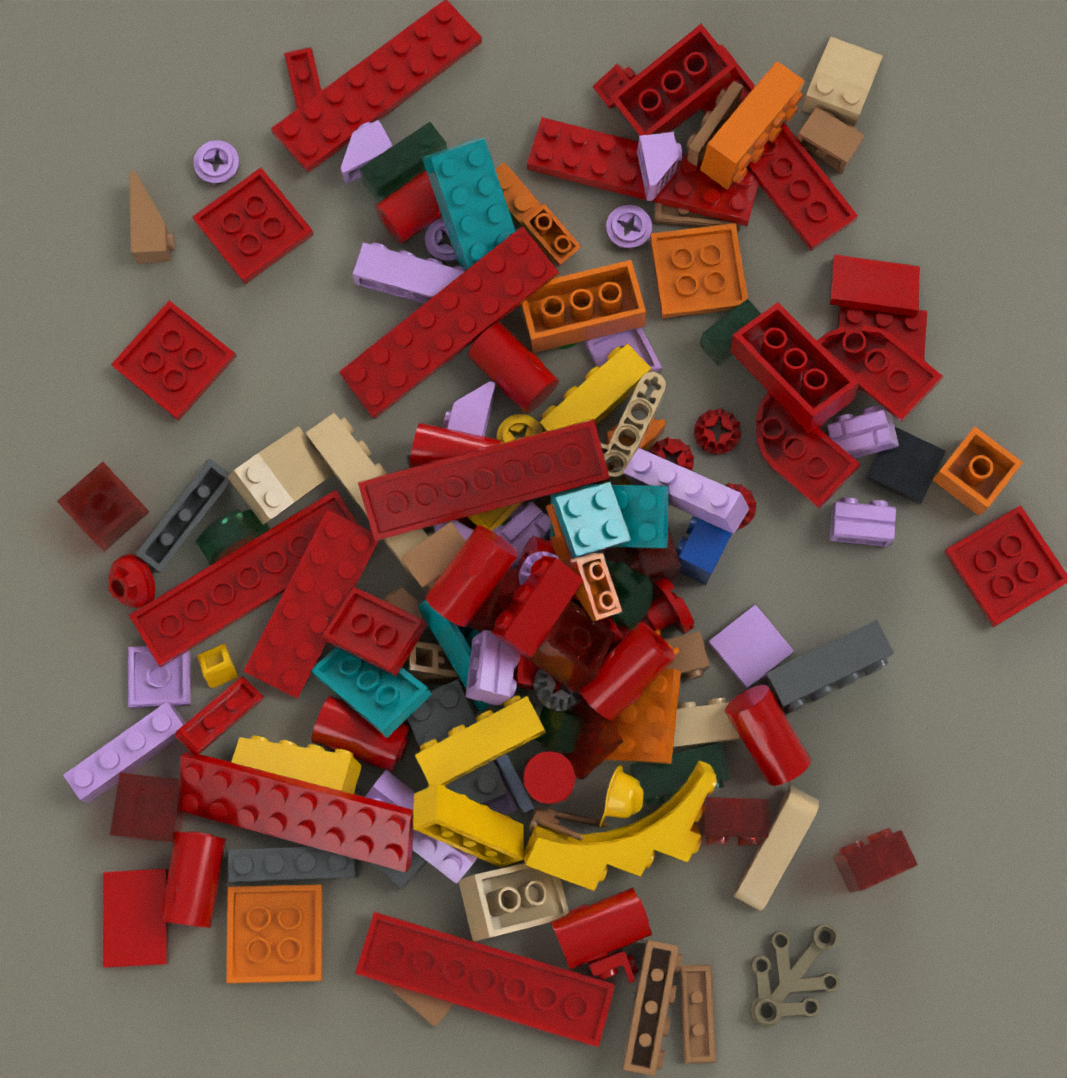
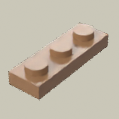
[686,81,743,166]

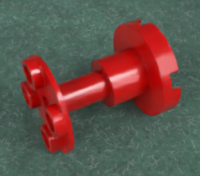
[597,576,695,650]

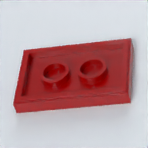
[829,254,920,317]
[321,587,428,676]
[103,869,168,968]

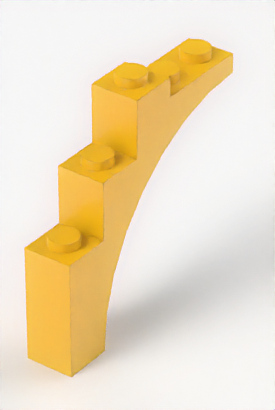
[524,760,717,891]

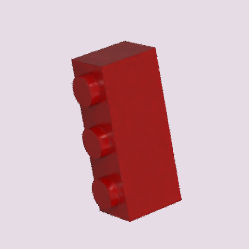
[491,555,584,658]

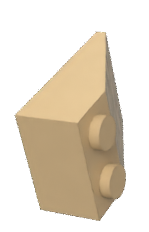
[801,37,883,126]
[227,426,334,525]
[459,863,569,942]

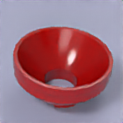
[108,554,156,608]

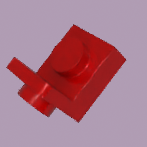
[592,63,637,109]
[588,950,638,983]

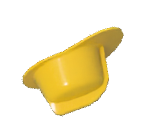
[599,765,644,828]

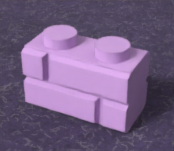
[827,406,899,459]
[829,497,896,547]
[492,501,550,570]
[466,630,520,705]

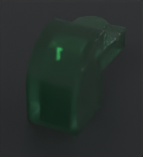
[196,509,270,565]
[605,559,653,631]

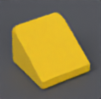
[197,643,238,688]

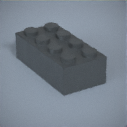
[759,620,894,715]
[407,679,508,806]

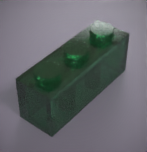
[359,122,447,203]
[629,742,730,806]

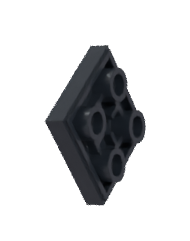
[866,427,946,505]

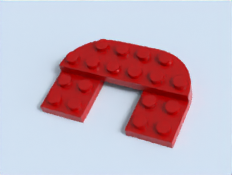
[756,325,943,509]

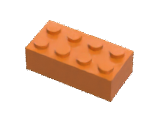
[700,61,805,190]
[520,260,646,353]

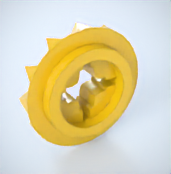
[497,414,543,443]

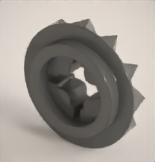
[534,662,580,711]

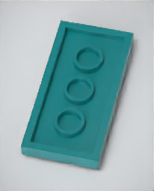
[550,485,669,548]
[310,647,432,738]

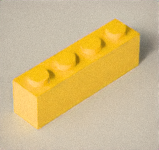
[540,343,652,431]
[415,695,546,786]
[232,735,362,794]
[413,784,524,868]

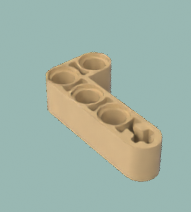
[600,372,666,484]
[733,785,819,912]

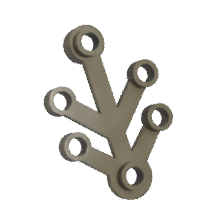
[750,924,840,1028]

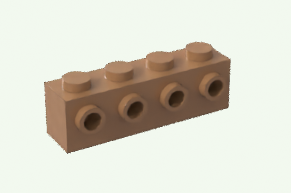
[622,940,682,1076]

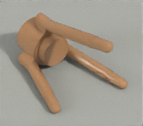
[529,807,608,841]

